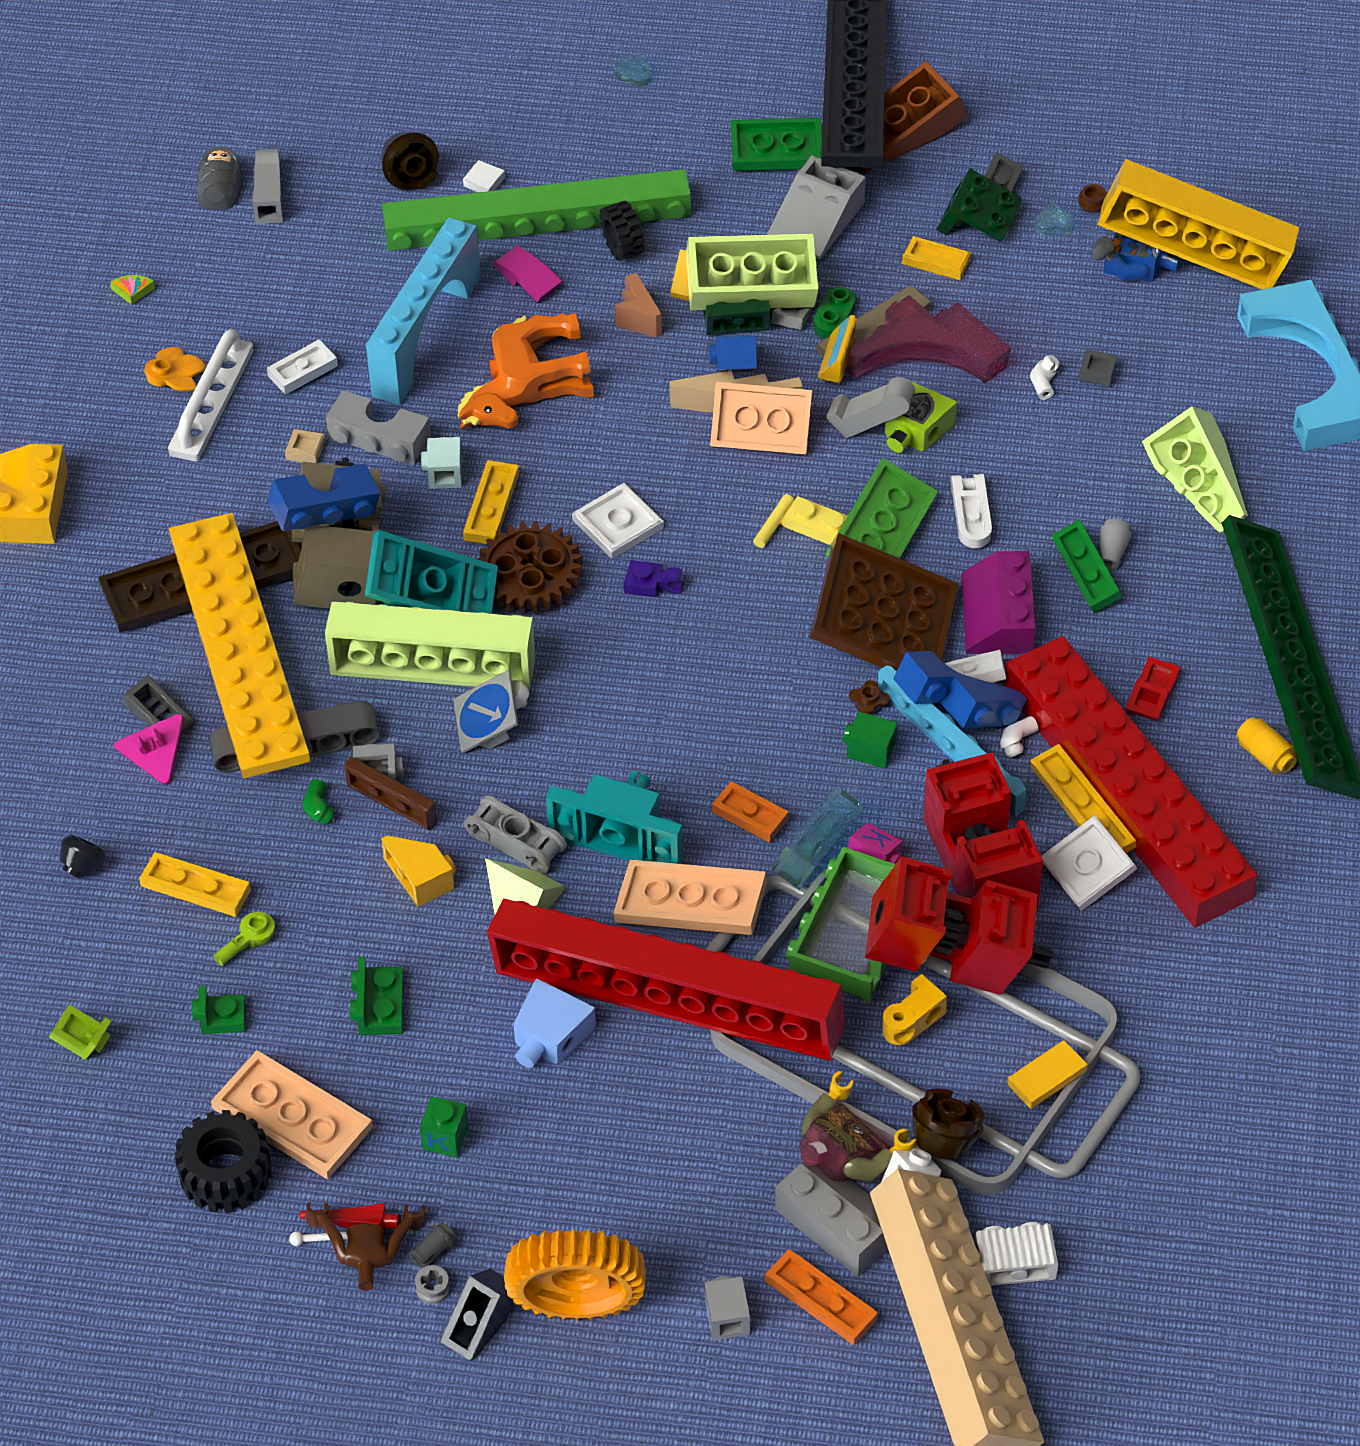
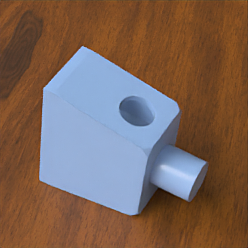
[514,978,596,1068]

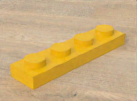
[1030,744,1136,853]

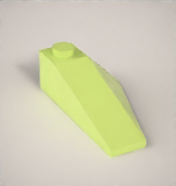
[1142,406,1248,533]

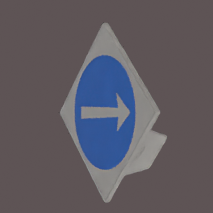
[453,670,518,754]

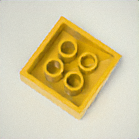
[0,444,68,544]

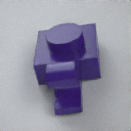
[623,560,684,597]

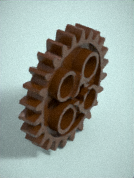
[477,521,583,615]

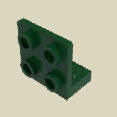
[936,168,1022,242]
[703,299,770,335]

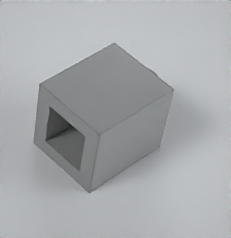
[705,1276,750,1341]

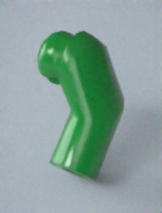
[302,779,335,825]

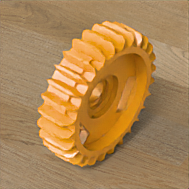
[504,1227,646,1321]

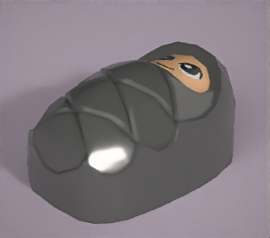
[197,147,242,210]

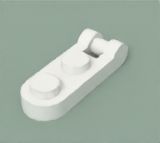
[950,474,992,548]

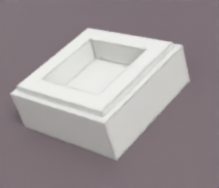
[463,160,505,192]

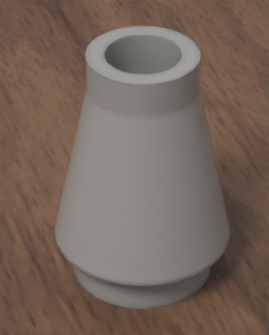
[1100,519,1132,570]

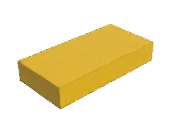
[902,236,971,280]
[1007,1040,1088,1109]

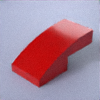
[1125,656,1180,722]

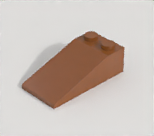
[871,61,968,169]

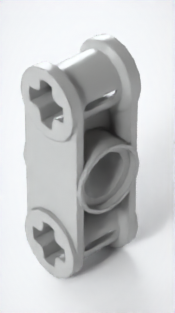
[463,795,567,874]

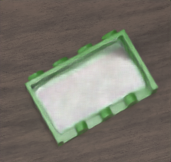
[786,847,895,1003]

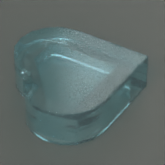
[615,54,652,87]
[1034,202,1075,237]

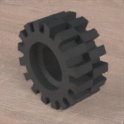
[599,200,645,261]

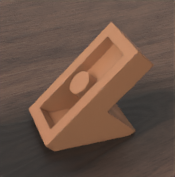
[614,273,662,337]

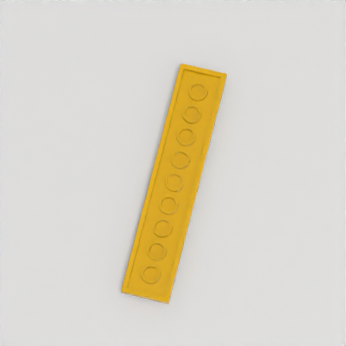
[169,512,310,779]

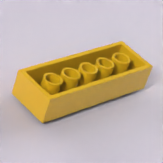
[1097,159,1299,290]

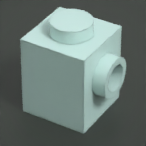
[421,437,462,489]

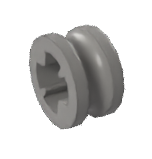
[415,1265,450,1304]

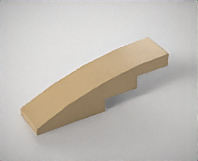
[669,370,803,412]

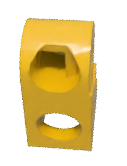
[883,974,947,1045]

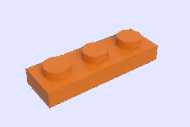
[765,1249,878,1346]

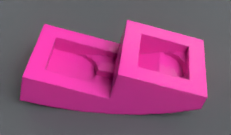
[493,246,562,303]

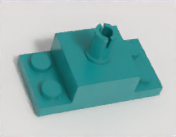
[365,530,498,614]
[546,771,683,864]

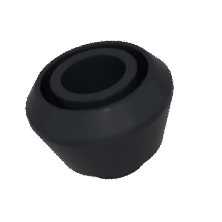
[59,834,106,879]

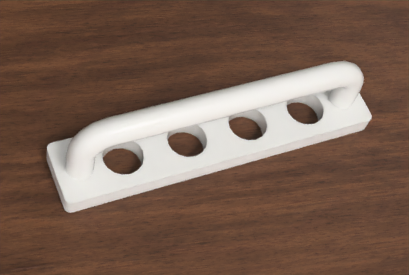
[168,329,254,462]

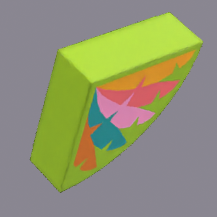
[110,275,155,305]

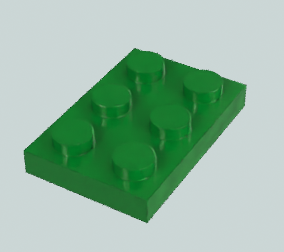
[731,118,822,171]

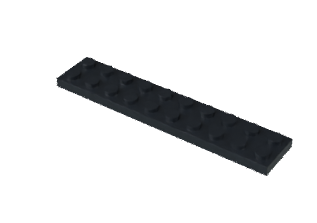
[821,0,886,168]

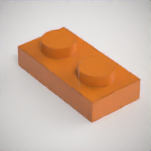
[712,781,789,843]

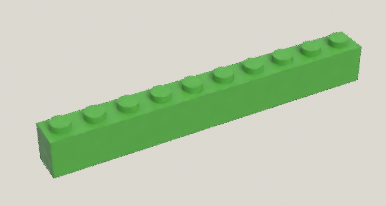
[382,169,691,251]

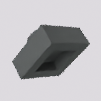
[1079,349,1117,386]

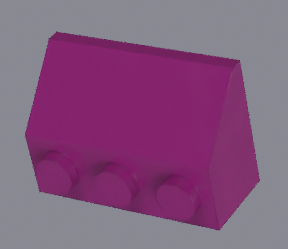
[961,551,1035,654]

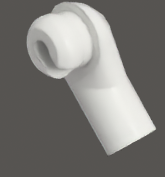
[1030,355,1059,400]
[1000,716,1038,758]

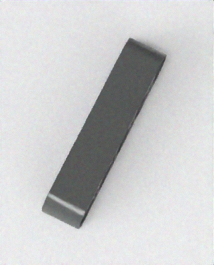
[209,701,380,773]

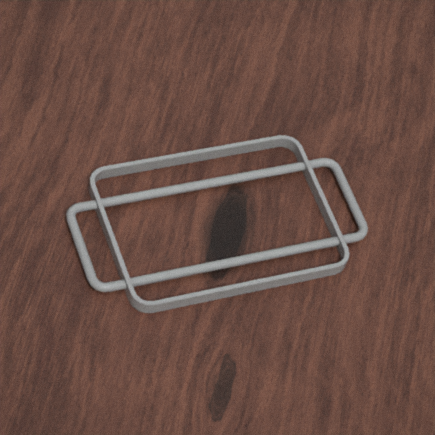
[705,868,1141,1195]

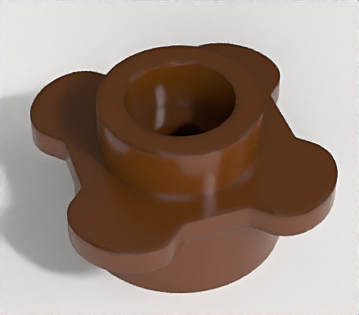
[849,680,889,715]

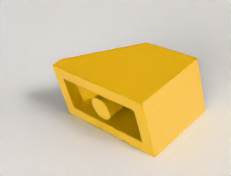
[381,835,456,907]

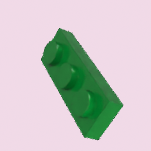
[1051,519,1123,613]

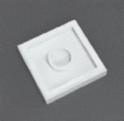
[572,483,664,559]
[1041,815,1137,911]

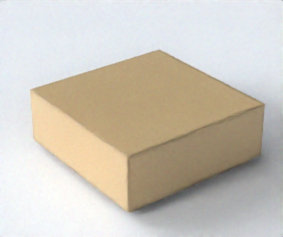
[285,429,326,463]

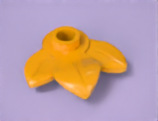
[144,347,206,391]

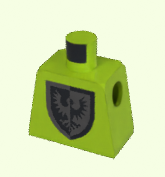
[885,380,957,453]

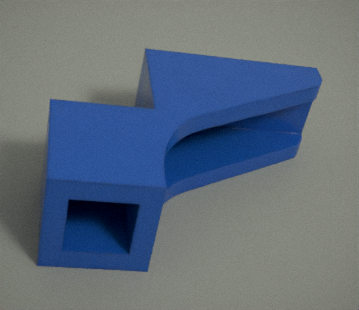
[893,651,1027,729]

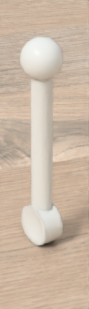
[289,1231,347,1246]

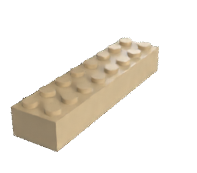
[870,1168,1044,1446]

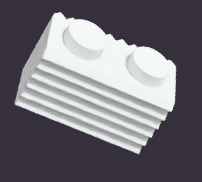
[975,1222,1058,1286]

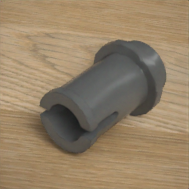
[408,1222,457,1268]

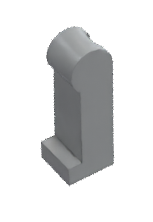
[252,148,283,224]
[826,377,915,438]

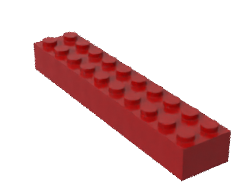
[1004,636,1257,928]
[487,898,846,1061]

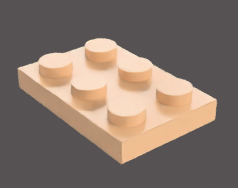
[710,382,813,455]

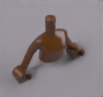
[305,1202,426,1291]

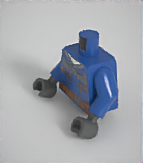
[1092,232,1182,282]

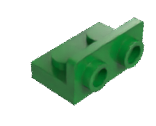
[350,957,404,1035]

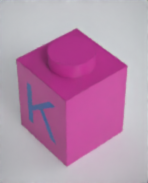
[847,823,903,864]

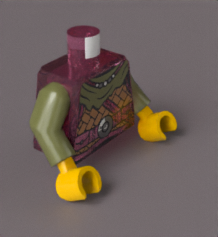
[799,1071,916,1182]

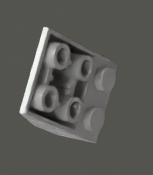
[767,155,866,260]

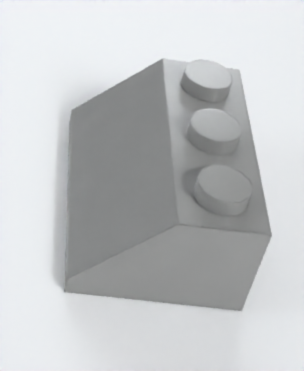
[775,1161,888,1277]

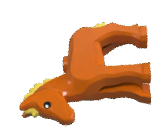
[457,312,594,430]

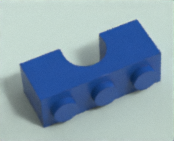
[709,336,757,371]
[268,463,380,531]

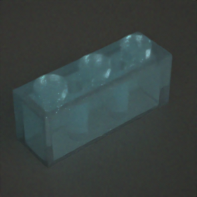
[771,785,864,890]

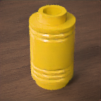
[1236,717,1297,775]

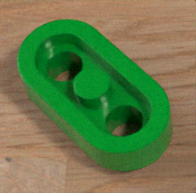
[814,287,855,339]

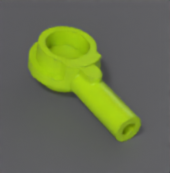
[213,912,275,966]

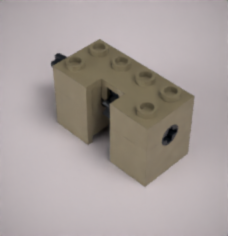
[292,457,386,608]

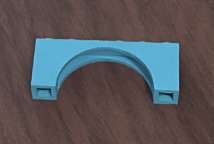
[366,217,481,405]
[1237,280,1360,451]

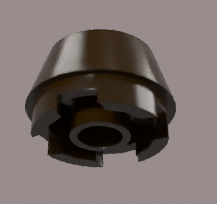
[381,132,440,190]
[912,1088,984,1159]

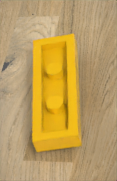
[463,460,519,544]
[139,852,251,917]

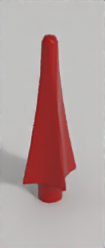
[299,1203,401,1229]

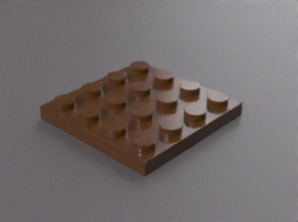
[809,533,959,671]

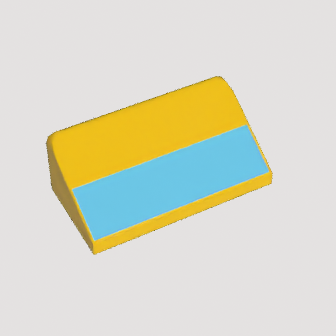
[818,315,856,383]

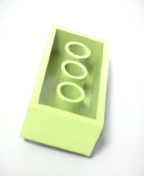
[686,234,818,311]

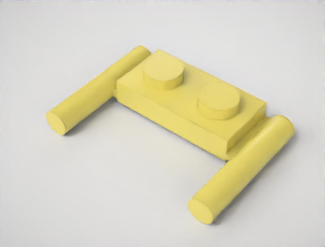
[753,494,847,548]

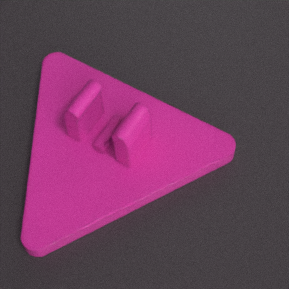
[114,714,184,785]

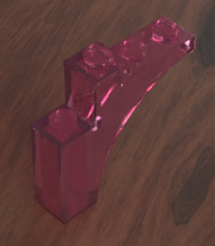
[847,295,1011,384]

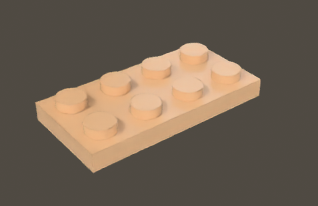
[613,860,767,935]
[211,1050,373,1180]

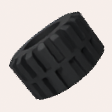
[174,1110,272,1213]

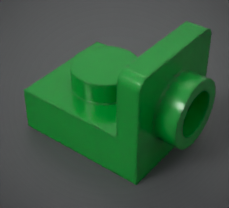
[192,986,246,1034]

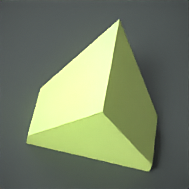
[485,858,565,914]

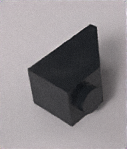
[440,1268,514,1361]

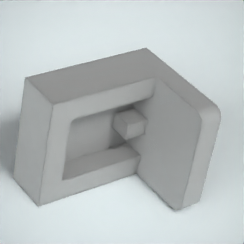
[353,743,404,781]

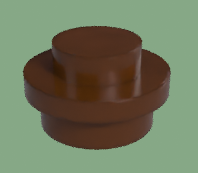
[1078,184,1107,212]

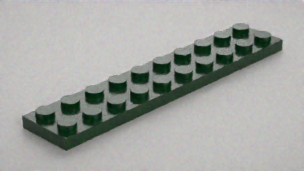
[1221,515,1360,799]

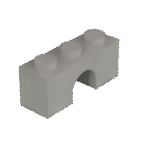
[326,390,431,465]

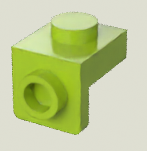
[49,1004,112,1060]

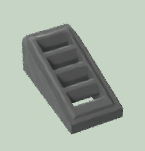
[122,675,195,734]

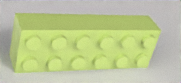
[325,602,535,691]

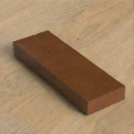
[344,757,437,830]

